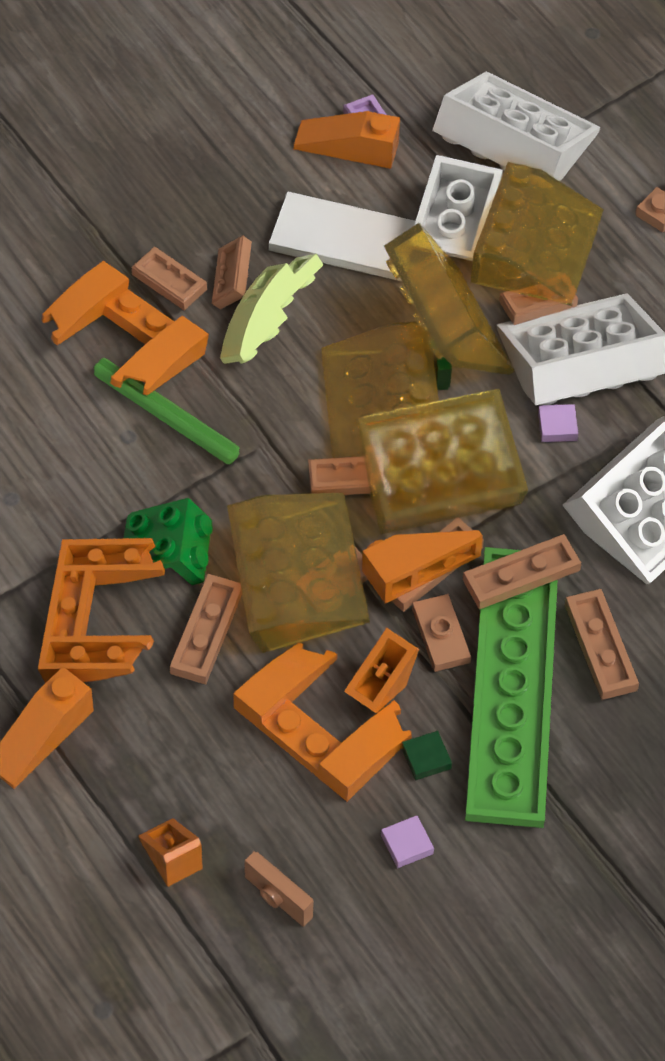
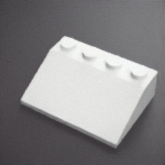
[432,71,600,189]
[497,293,665,406]
[563,416,665,584]

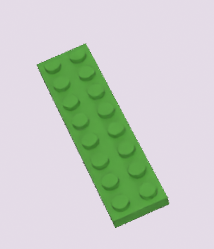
[465,547,558,828]

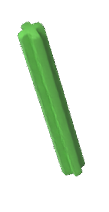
[94,358,240,464]

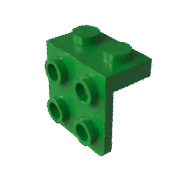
[123,498,213,585]

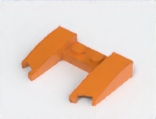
[42,261,209,395]
[38,538,165,683]
[233,643,412,802]

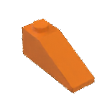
[293,111,400,169]
[362,530,483,604]
[0,667,94,789]

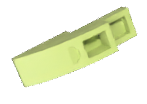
[220,254,323,364]

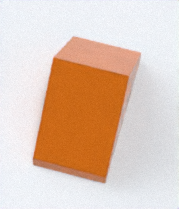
[344,628,419,713]
[138,818,203,887]

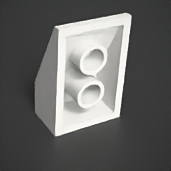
[409,155,503,262]

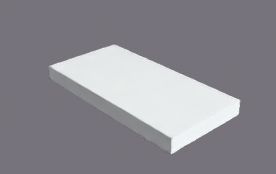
[269,192,415,281]

